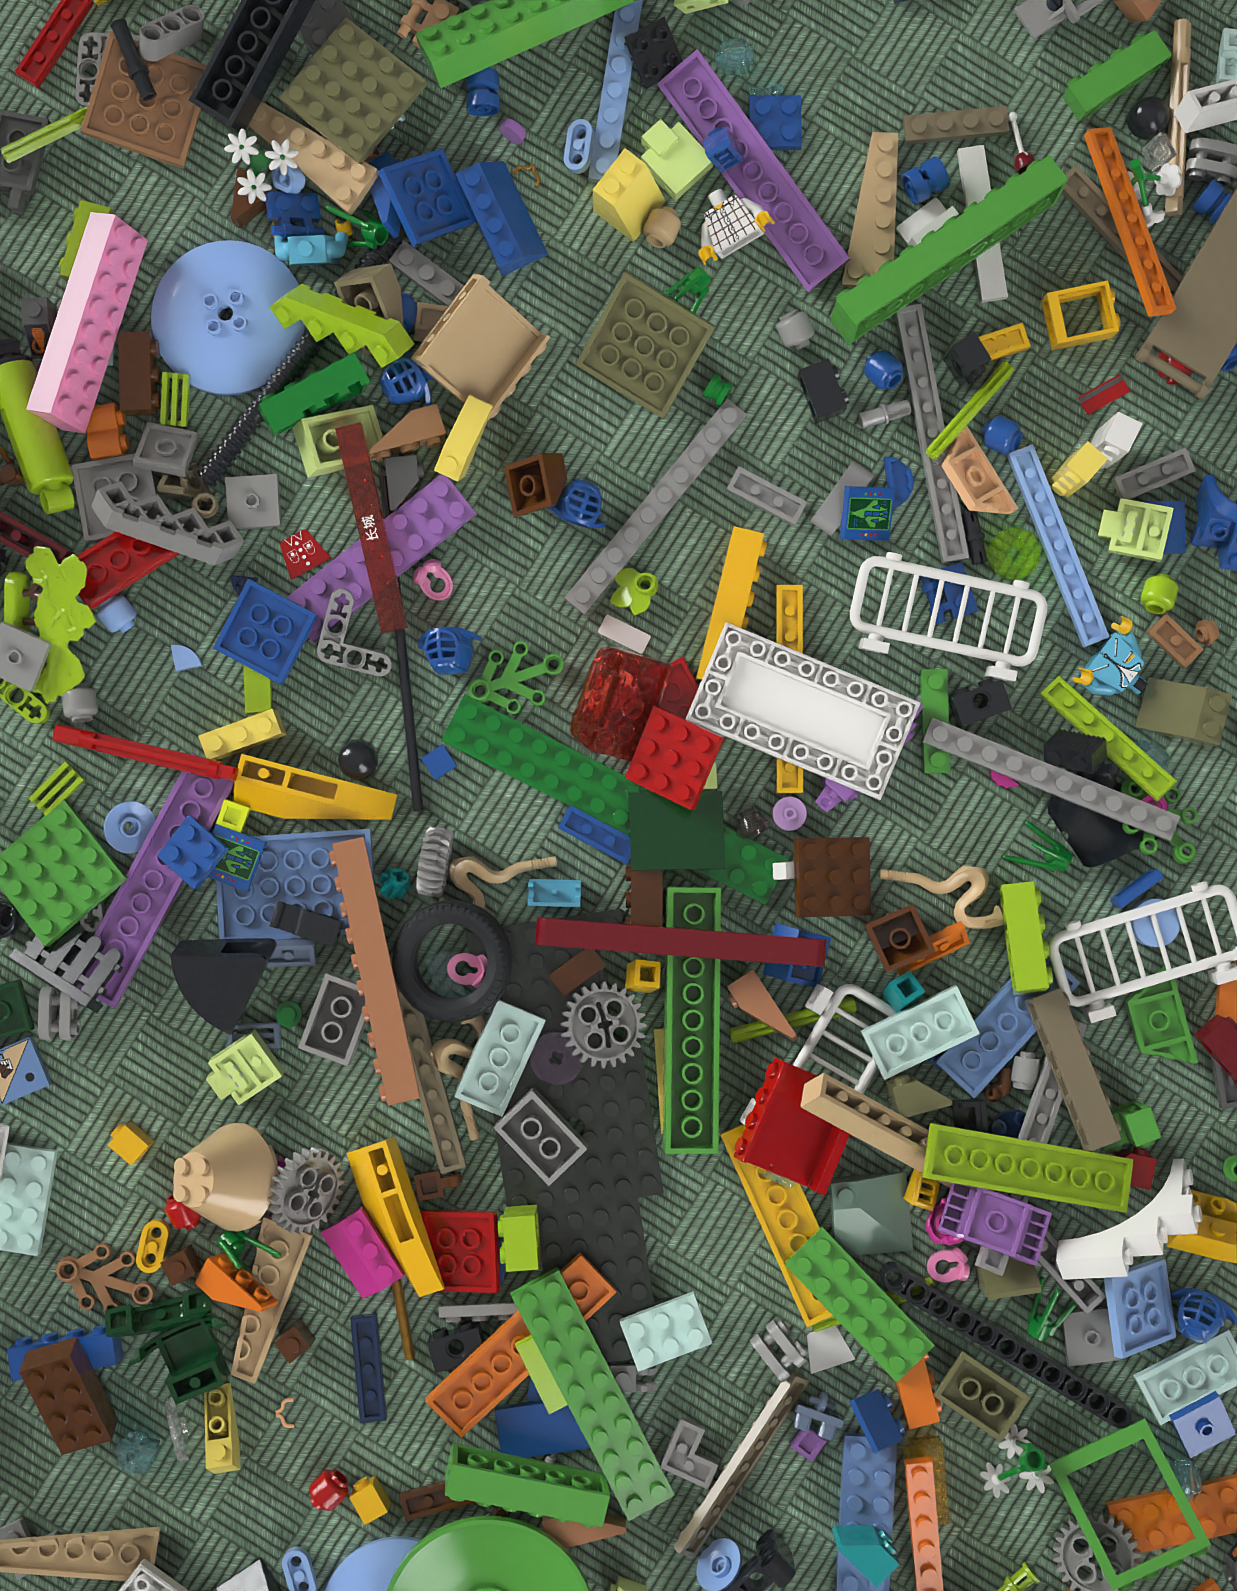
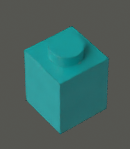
[882,970,925,1013]

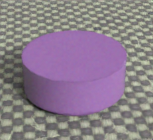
[500,119,526,144]

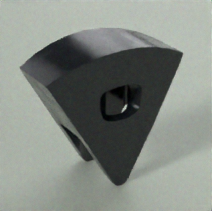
[170,938,277,1035]

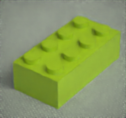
[999,881,1053,996]

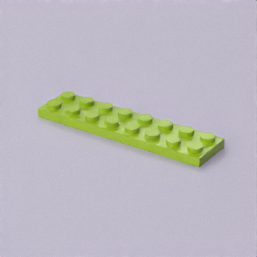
[922,1123,1133,1213]

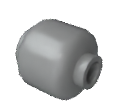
[777,309,815,350]
[61,683,98,723]

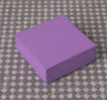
[790,1427,827,1462]

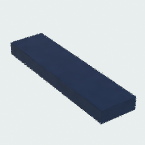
[350,1313,387,1423]

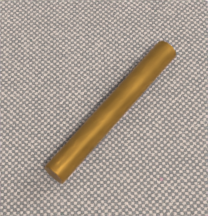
[391,1279,415,1360]

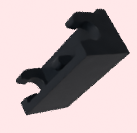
[952,1098,988,1133]

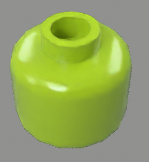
[1140,573,1179,614]

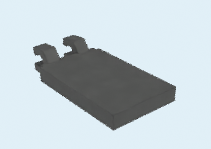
[0,109,51,216]

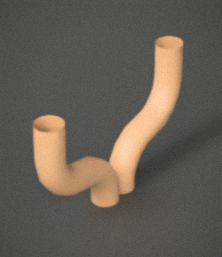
[276,1398,294,1428]

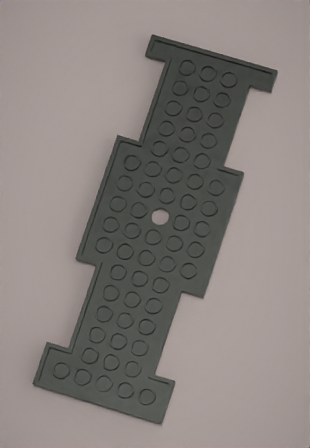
[466,908,679,1362]

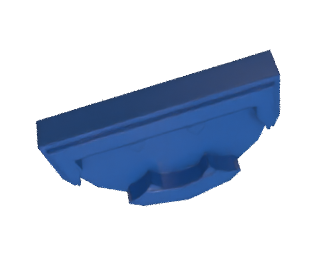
[884,457,914,508]

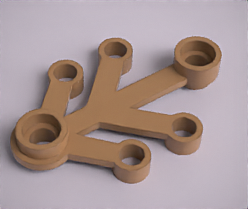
[56,1242,155,1314]

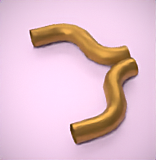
[512,164,541,188]

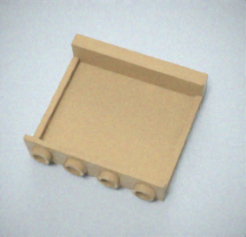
[411,274,550,421]

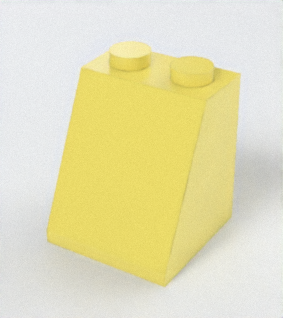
[593,148,666,242]

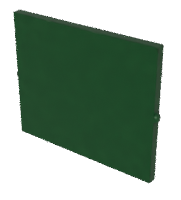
[628,791,726,871]

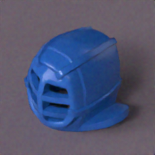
[378,351,432,406]
[547,478,607,529]
[418,627,482,675]
[1170,1288,1237,1344]

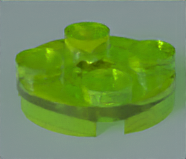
[987,528,1040,581]

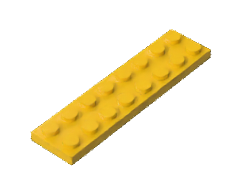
[720,1123,833,1327]

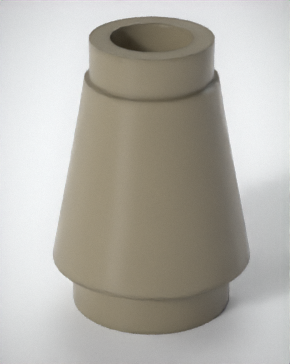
[192,493,219,522]

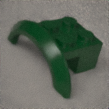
[128,1315,230,1404]

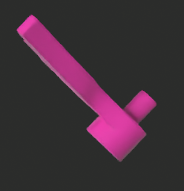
[990,770,1019,789]

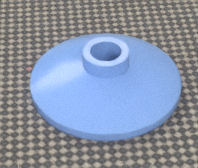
[104,801,156,853]
[696,1538,742,1591]

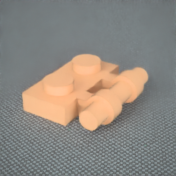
[397,0,461,48]

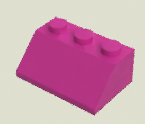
[320,1205,405,1299]

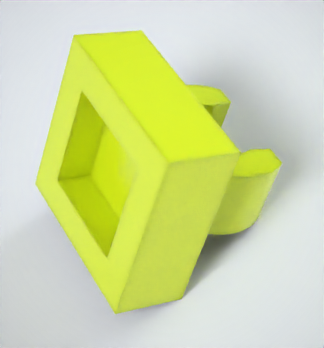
[216,799,251,833]

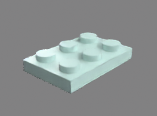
[620,1292,712,1372]

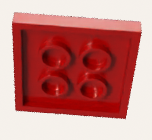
[625,706,724,810]
[420,1209,501,1293]

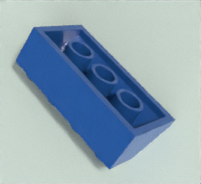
[455,161,548,276]

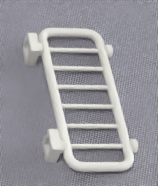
[850,552,1047,682]
[1048,882,1237,1023]
[739,984,896,1125]

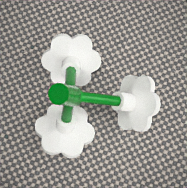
[1128,159,1182,227]

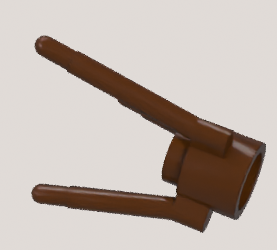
[0,444,26,487]

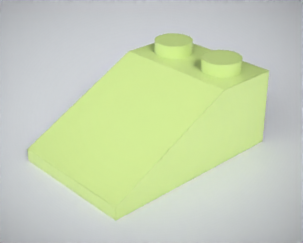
[292,405,383,478]

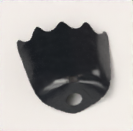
[1047,763,1160,868]

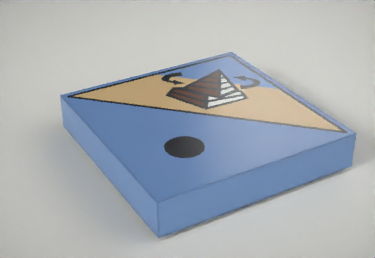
[0,1036,52,1106]

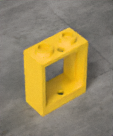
[1041,280,1121,351]

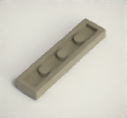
[903,106,1009,145]

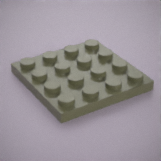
[279,17,427,164]
[575,271,717,419]

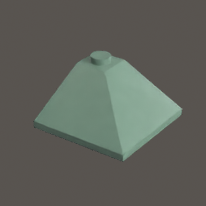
[828,1171,913,1256]

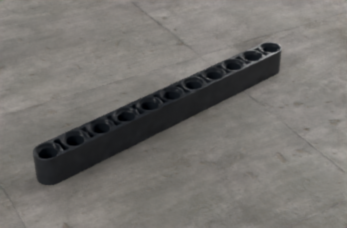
[880,1261,1132,1428]

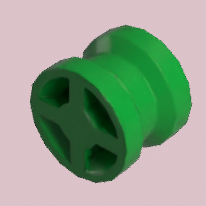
[703,373,734,407]

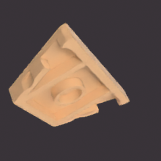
[942,426,1019,514]

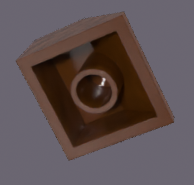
[504,453,567,518]
[865,904,936,973]

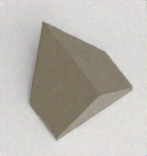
[157,461,212,501]

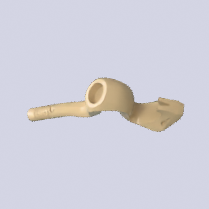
[438,856,557,909]
[880,866,1004,929]
[430,1015,486,1140]

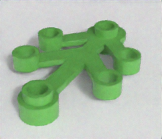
[467,641,564,715]
[1121,778,1198,864]

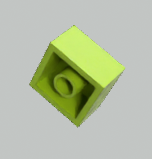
[498,1205,541,1272]

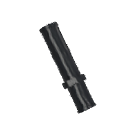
[110,19,157,101]

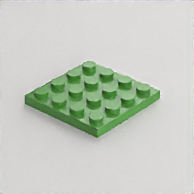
[0,800,128,947]

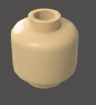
[643,206,681,248]

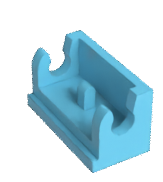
[528,879,581,907]

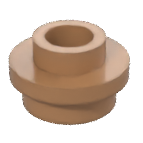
[1195,620,1219,645]

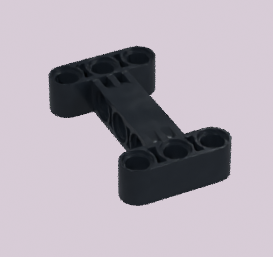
[723,1529,796,1591]

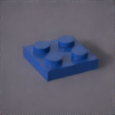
[749,95,802,150]
[157,815,230,889]

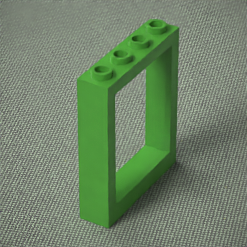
[1049,1418,1211,1591]

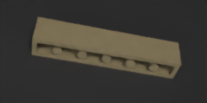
[1024,988,1122,1151]

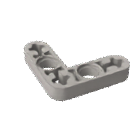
[75,32,140,108]
[317,588,392,676]

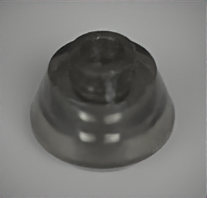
[736,807,770,839]

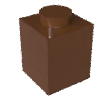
[160,1244,203,1286]
[274,1318,316,1364]

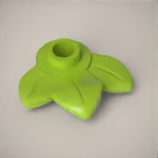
[610,568,659,616]

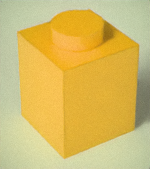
[625,959,661,993]
[108,1121,155,1166]
[349,1475,391,1525]

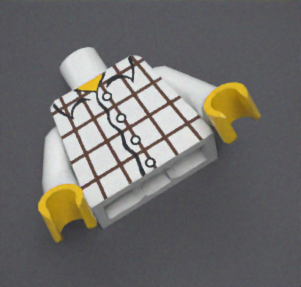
[699,189,775,265]

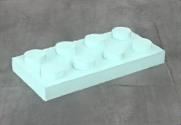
[861,985,980,1080]
[453,999,546,1117]
[0,1142,58,1256]
[1133,1327,1237,1426]

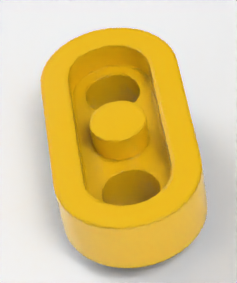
[136,1219,171,1273]

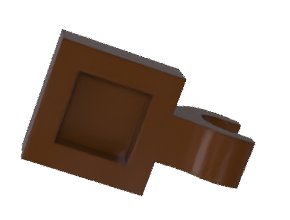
[413,1169,463,1201]

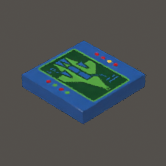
[840,486,895,541]
[208,824,267,891]

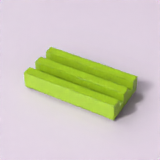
[160,372,190,427]
[28,762,86,816]

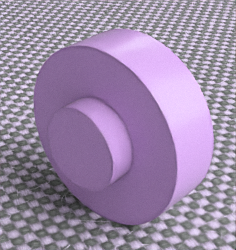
[772,797,807,831]

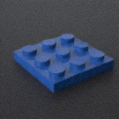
[378,148,476,247]
[213,579,319,685]

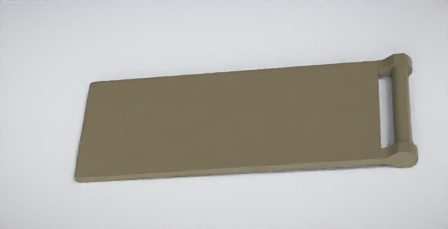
[1135,188,1237,400]

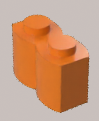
[86,403,130,461]

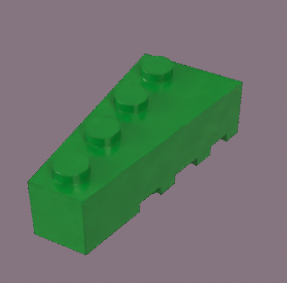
[258,352,370,437]

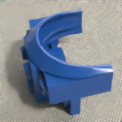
[1190,474,1237,571]

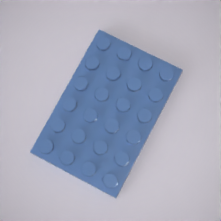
[216,829,375,940]

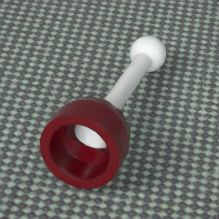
[1008,111,1035,175]

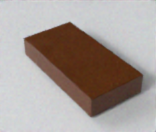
[548,949,606,996]

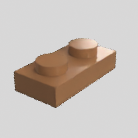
[1146,613,1204,669]

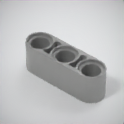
[139,5,205,61]
[810,460,874,536]

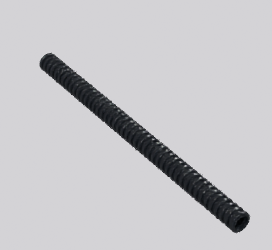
[197,223,407,486]

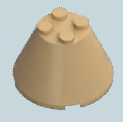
[173,1123,279,1231]

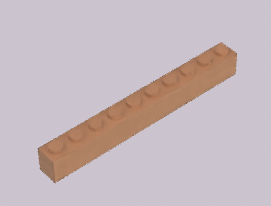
[329,837,420,1106]

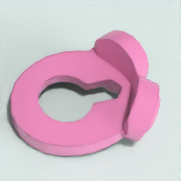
[413,559,453,601]
[446,953,488,989]
[927,1247,970,1283]

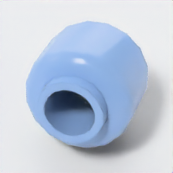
[97,595,137,634]

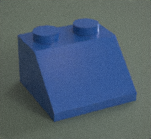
[763,923,831,987]
[849,1389,906,1455]

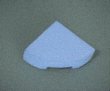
[171,645,203,672]

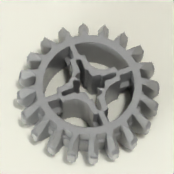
[416,827,454,897]

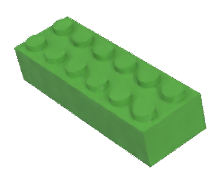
[445,1443,610,1528]

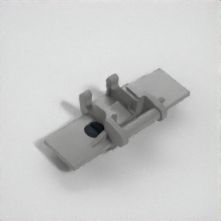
[1013,0,1110,40]

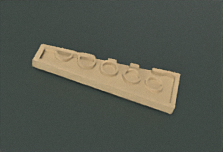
[248,101,379,216]
[841,132,898,288]
[231,1215,314,1384]
[0,1527,161,1581]

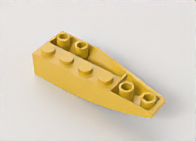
[234,754,398,820]
[346,1136,445,1297]
[1167,1190,1237,1264]

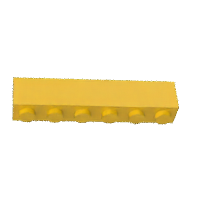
[696,526,767,682]

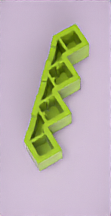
[269,284,414,368]

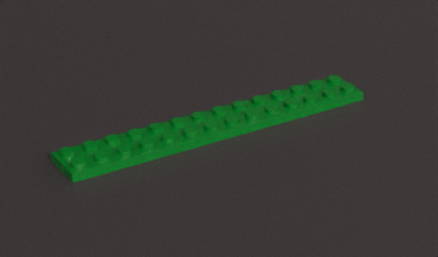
[441,694,789,905]

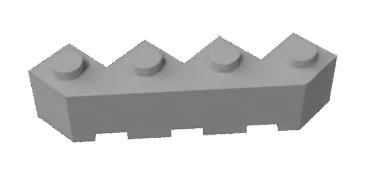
[91,481,244,566]

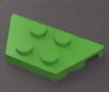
[1124,965,1198,1064]

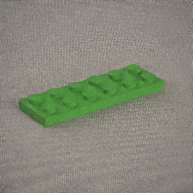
[784,1226,935,1383]

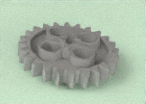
[560,982,647,1068]
[267,1147,345,1234]
[1053,1510,1141,1591]

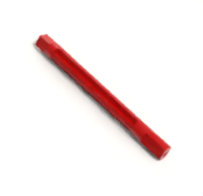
[52,724,239,781]

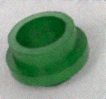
[276,1001,302,1027]

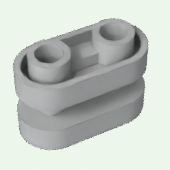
[1185,138,1237,187]
[38,987,81,1040]
[750,1319,807,1382]

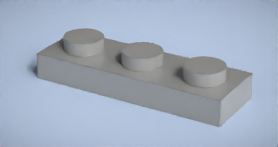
[389,241,464,306]
[1112,447,1196,500]
[726,466,807,527]
[439,1302,518,1322]

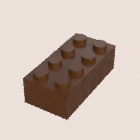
[19,1337,118,1455]

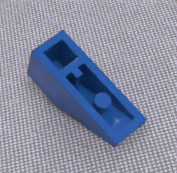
[703,127,744,173]
[368,151,401,239]

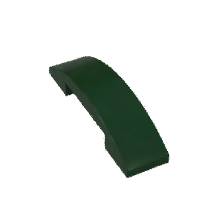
[105,1288,212,1337]

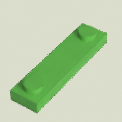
[920,669,951,774]

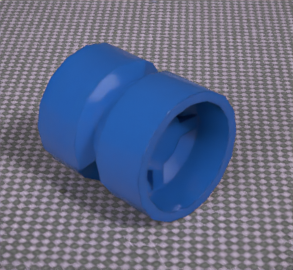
[465,68,500,117]
[901,156,950,205]
[1191,179,1233,225]

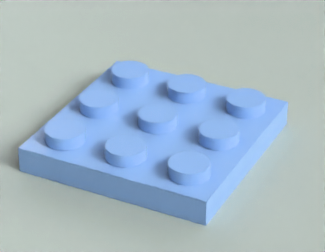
[1104,1258,1176,1359]

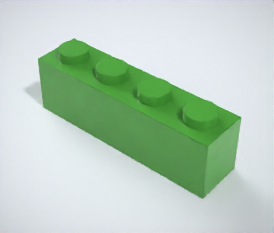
[1063,30,1172,122]

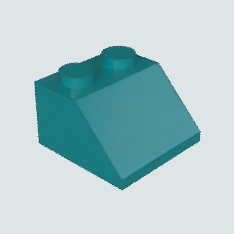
[832,1525,899,1588]

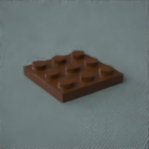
[794,837,871,918]

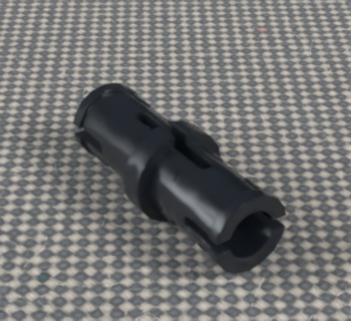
[961,511,989,565]

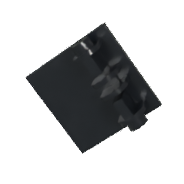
[624,16,683,89]

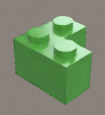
[1100,1100,1162,1152]

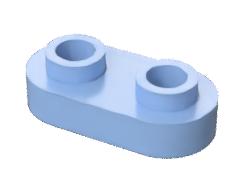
[564,119,595,174]
[272,166,305,194]
[282,1546,318,1591]

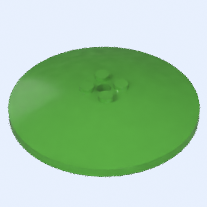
[387,1516,590,1591]

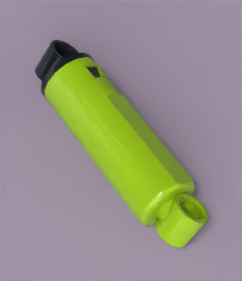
[0,338,74,515]

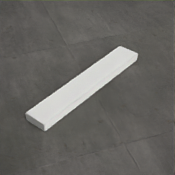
[957,145,1008,303]

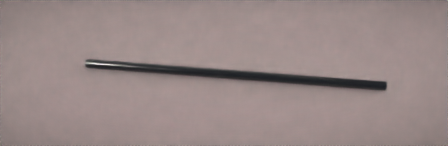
[379,476,423,811]

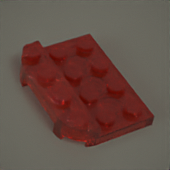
[570,647,674,762]

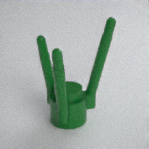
[326,205,389,250]
[663,267,711,313]
[1002,821,1073,873]
[217,1230,281,1274]
[1027,1277,1077,1342]

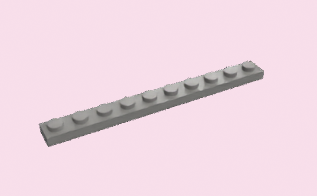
[895,304,969,564]
[564,399,747,616]
[922,718,1180,841]
[975,1021,1087,1276]

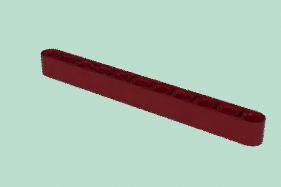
[535,917,827,967]

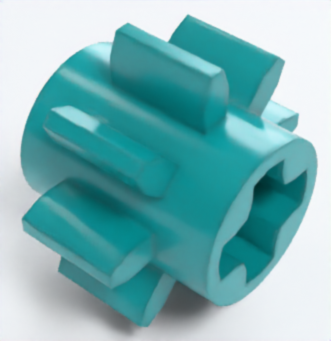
[377,867,412,900]

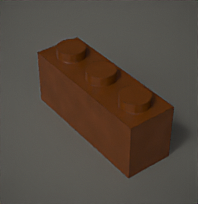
[118,331,161,416]
[626,866,663,927]

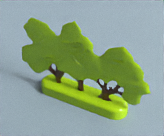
[4,546,96,704]

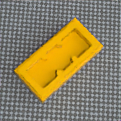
[978,322,1031,362]

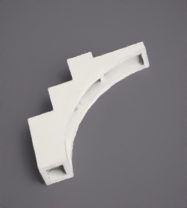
[1056,1159,1202,1280]

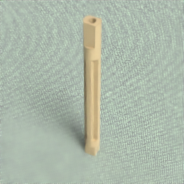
[1165,19,1191,217]

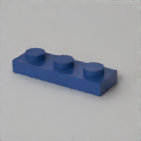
[558,805,630,865]

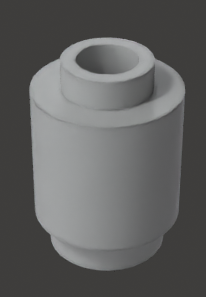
[1011,1051,1040,1090]

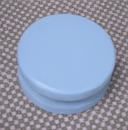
[1130,898,1180,947]

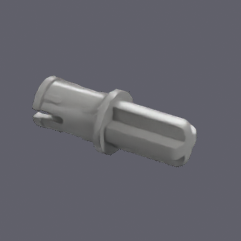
[858,400,911,429]

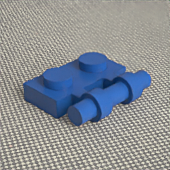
[265,191,324,239]
[920,562,979,625]

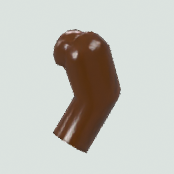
[985,1067,1012,1102]

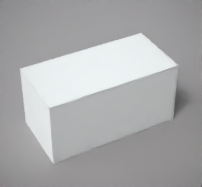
[773,861,795,880]

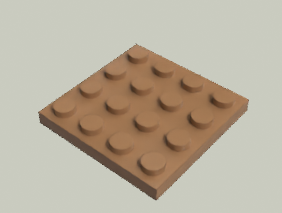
[80,31,207,169]

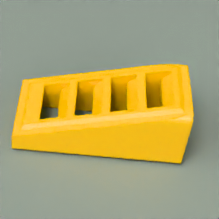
[903,1169,940,1211]

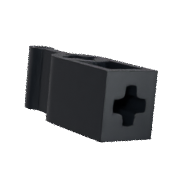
[269,901,344,947]

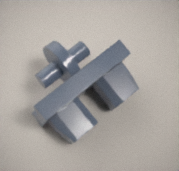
[792,1391,844,1441]

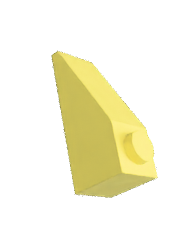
[434,394,494,482]

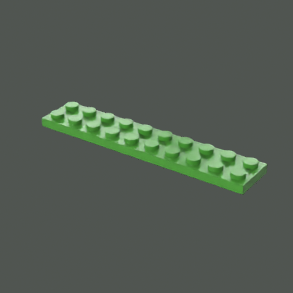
[510,1267,675,1521]

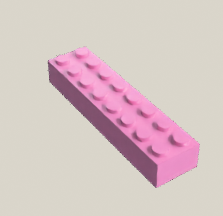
[27,213,148,434]

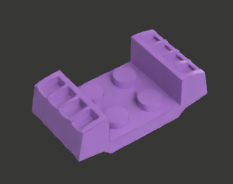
[938,1183,1052,1266]

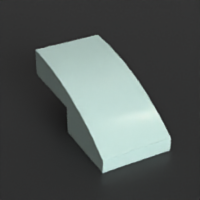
[1216,28,1237,84]

